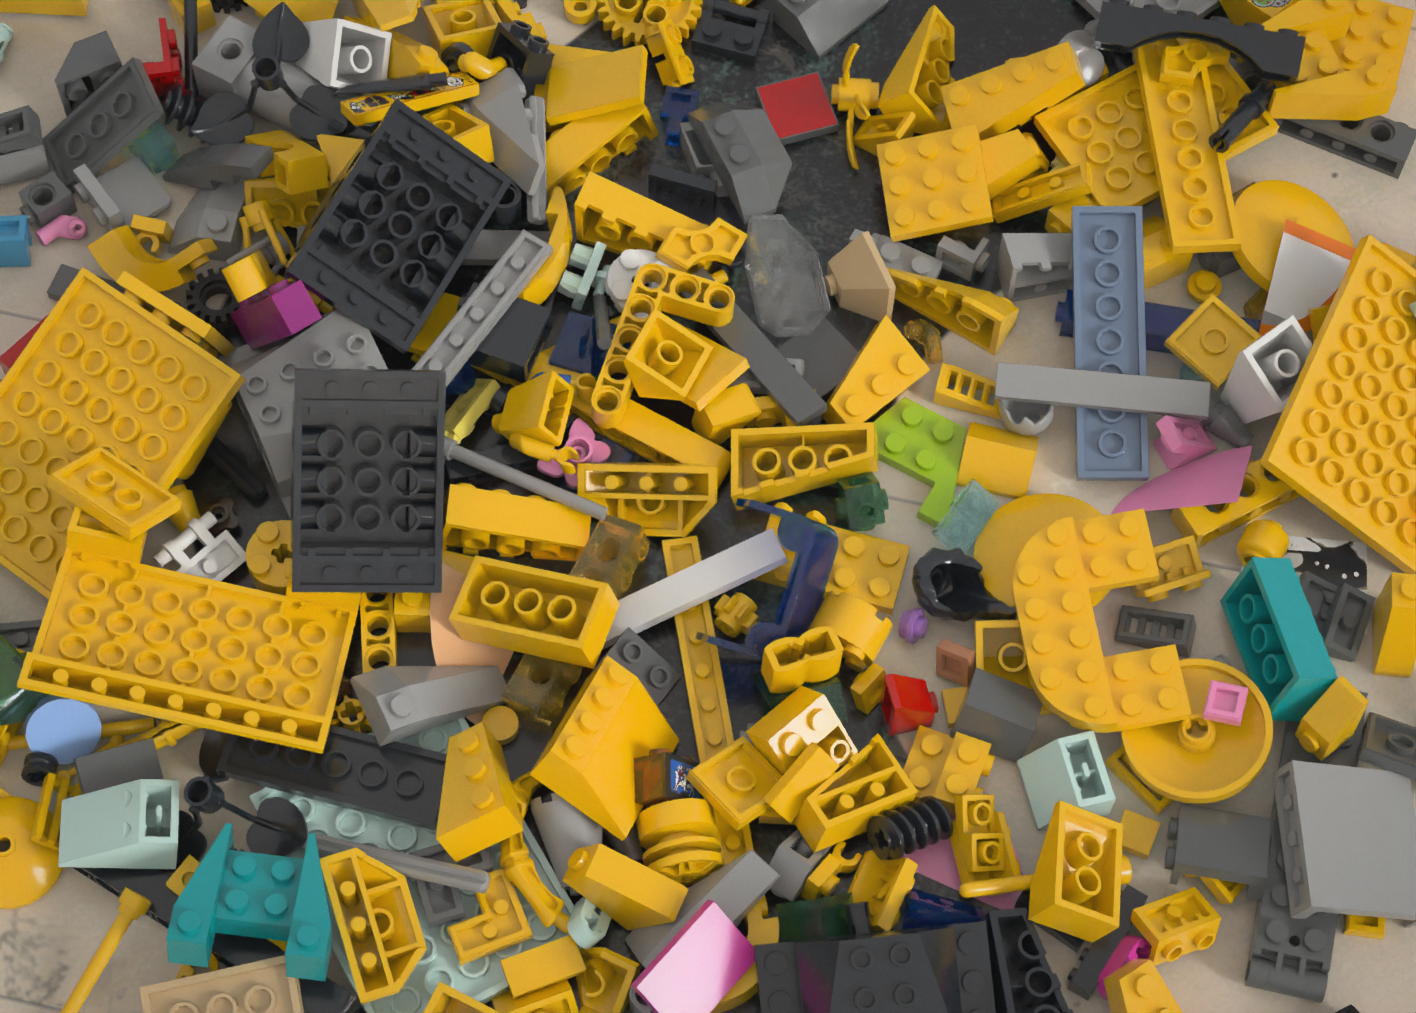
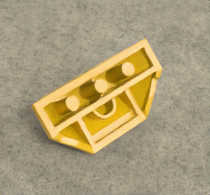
[577,462,717,537]
[320,848,427,1004]

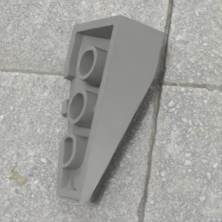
[458,68,545,195]
[168,142,260,262]
[350,666,513,746]
[624,850,781,968]

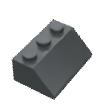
[773,0,889,60]

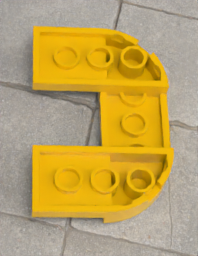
[1013,508,1191,733]

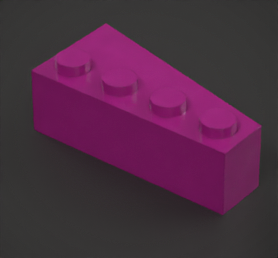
[230,279,322,350]

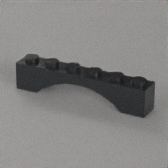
[1094,0,1306,84]

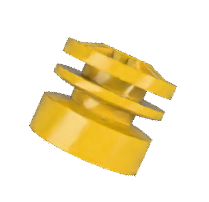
[636,798,724,886]

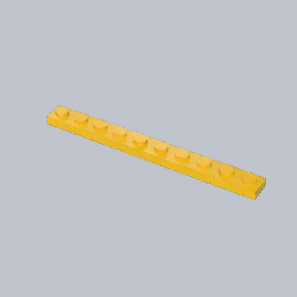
[662,535,754,866]

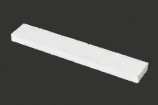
[602,528,788,650]

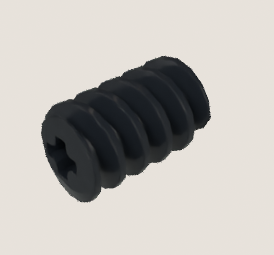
[159,83,206,144]
[867,796,953,860]

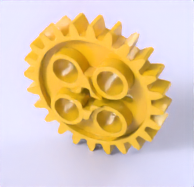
[596,0,703,52]

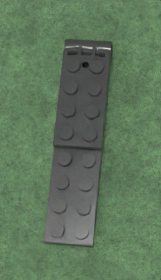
[1244,691,1368,1003]

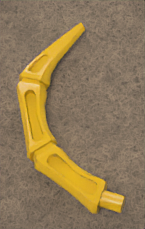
[499,770,570,934]

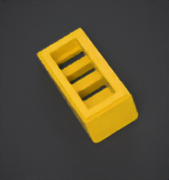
[933,363,1001,420]

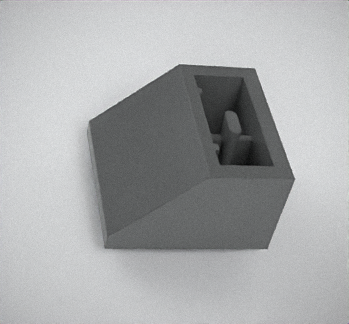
[54,31,122,117]

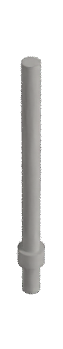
[444,436,608,521]

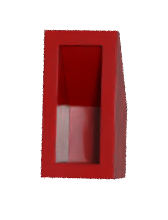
[880,674,939,737]

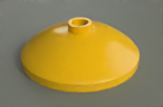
[0,796,64,909]

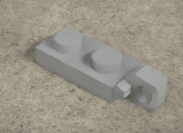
[848,229,944,279]

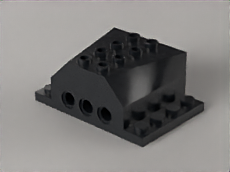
[284,99,512,354]
[290,368,446,593]
[754,921,996,1013]

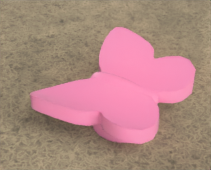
[537,418,611,489]

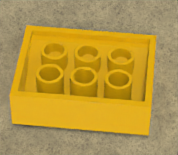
[530,655,679,841]

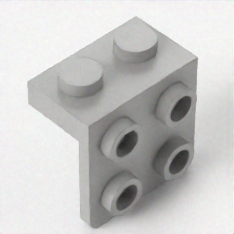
[73,156,172,231]

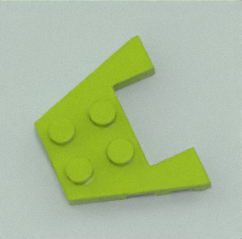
[846,397,966,532]

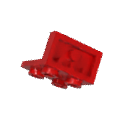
[142,18,185,99]

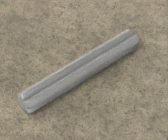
[525,95,548,225]

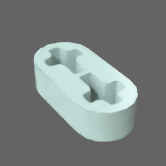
[567,897,612,949]

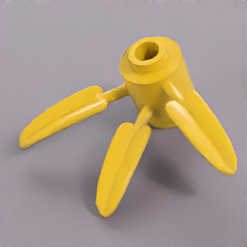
[831,43,879,170]

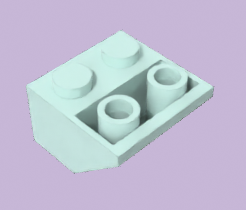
[1017,731,1116,831]

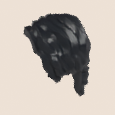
[912,548,1017,622]

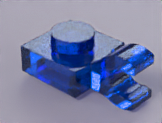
[660,86,700,147]

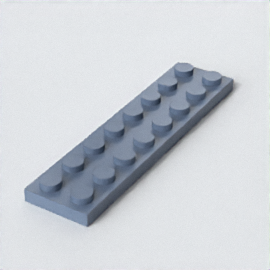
[1071,206,1149,481]

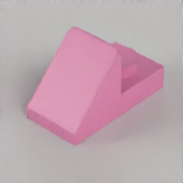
[1154,415,1217,470]

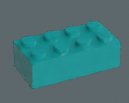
[1220,557,1338,721]

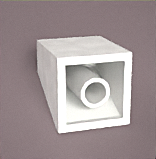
[293,18,392,96]
[1220,315,1313,424]

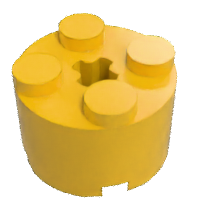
[245,520,292,594]
[807,591,893,672]

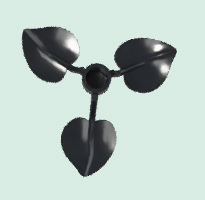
[191,2,348,145]
[157,729,308,873]

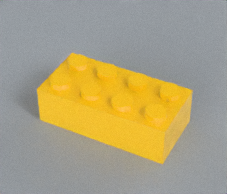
[449,555,620,669]

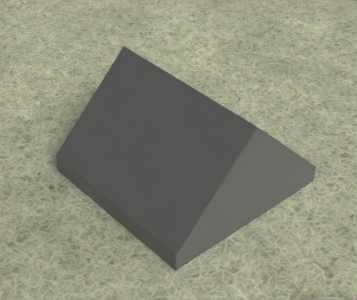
[949,667,1043,763]

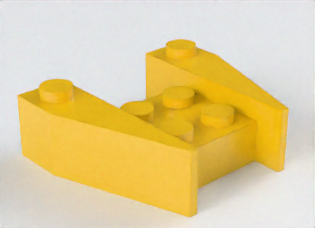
[1237,0,1397,121]

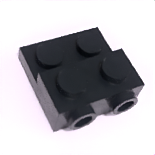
[486,20,555,108]

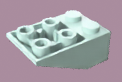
[58,779,179,869]

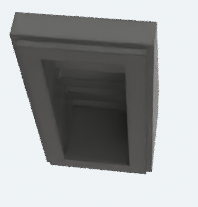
[0,105,43,153]
[1115,605,1196,658]

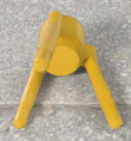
[238,199,295,265]

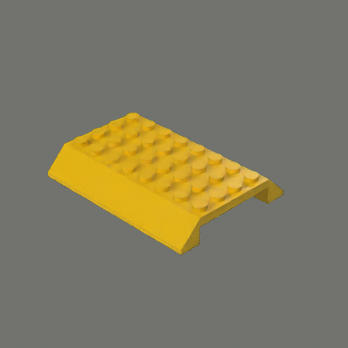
[17,505,362,754]

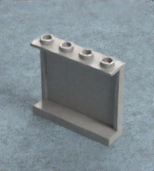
[1273,760,1416,928]

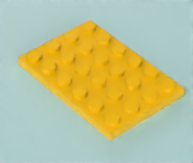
[1033,62,1279,206]

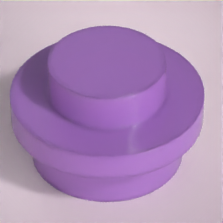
[898,608,928,644]

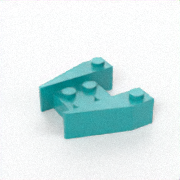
[166,823,332,981]

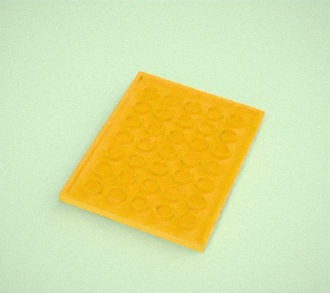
[1259,234,1416,574]
[0,267,246,599]

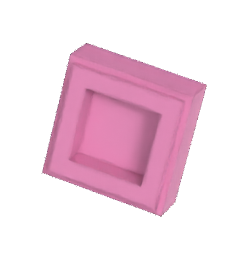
[1203,680,1248,726]

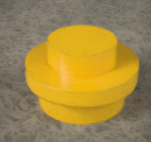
[1187,270,1222,304]

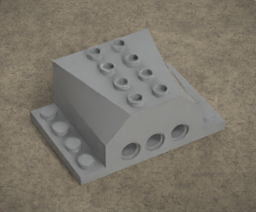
[217,309,388,521]

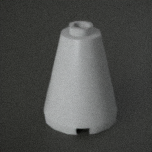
[530,793,603,896]

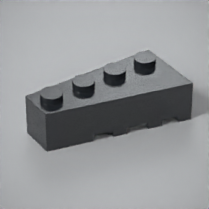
[982,908,1074,1013]

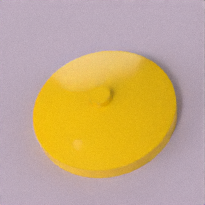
[1232,180,1354,292]
[974,493,1111,617]
[1121,658,1273,804]

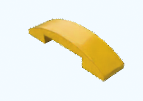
[518,187,572,305]

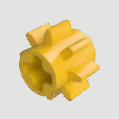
[714,592,759,638]
[331,695,372,733]

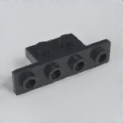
[616,163,745,231]

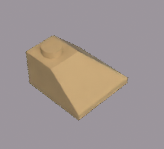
[823,231,896,321]

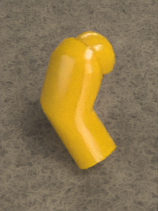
[457,52,507,80]

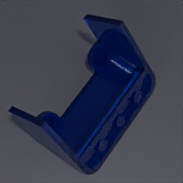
[695,498,839,659]

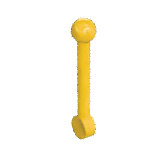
[55,734,124,784]

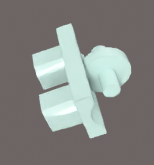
[557,241,610,311]

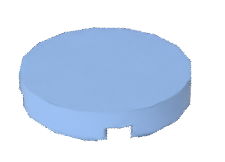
[24,695,102,765]

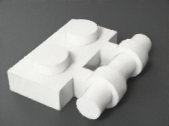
[152,511,246,581]

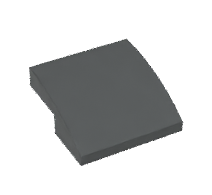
[1299,571,1376,662]
[73,738,163,795]

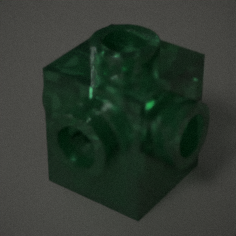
[835,472,889,531]

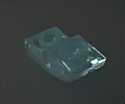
[932,479,999,553]

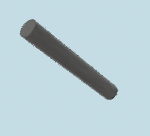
[593,294,611,350]

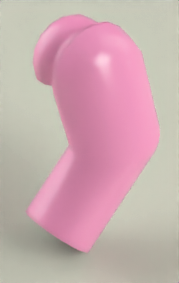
[35,215,87,246]

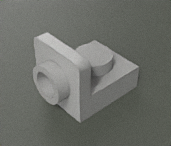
[935,235,991,281]

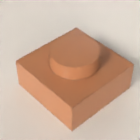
[936,639,976,687]

